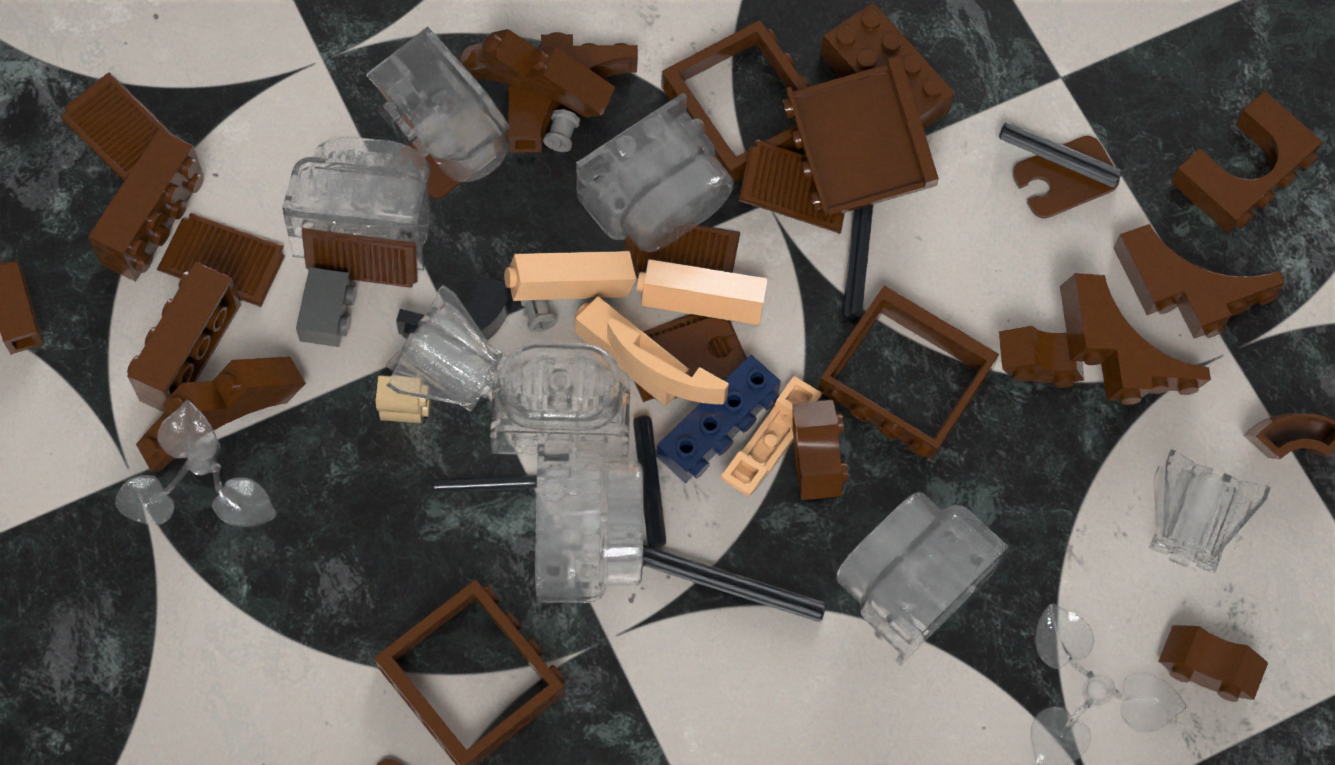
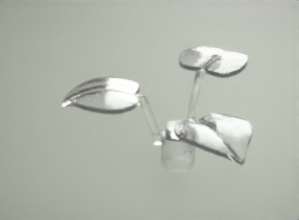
[115,400,277,528]
[1030,604,1186,765]

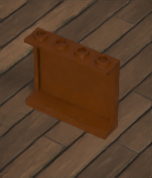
[782,55,939,219]

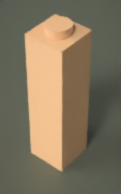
[504,251,636,301]
[637,259,767,325]
[575,296,689,407]

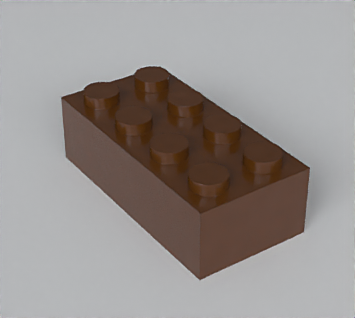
[820,3,955,129]
[88,129,204,282]
[127,261,241,412]

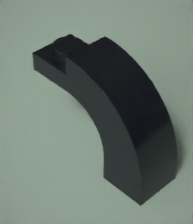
[396,277,513,356]

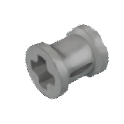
[543,109,580,152]
[520,300,558,332]

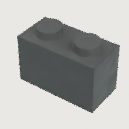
[296,267,356,347]

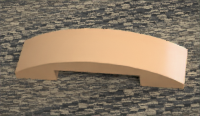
[607,317,729,404]
[720,376,823,497]

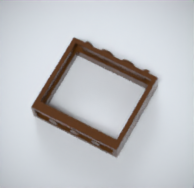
[661,20,810,185]
[818,285,999,460]
[374,579,565,765]

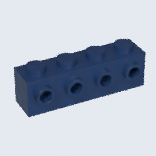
[656,355,781,484]

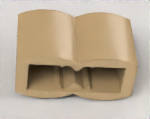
[376,376,431,423]

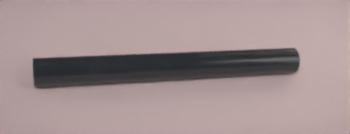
[434,473,572,493]

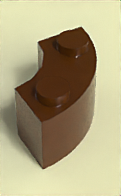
[999,326,1084,388]
[792,400,848,500]
[1243,413,1335,459]
[1158,625,1268,702]

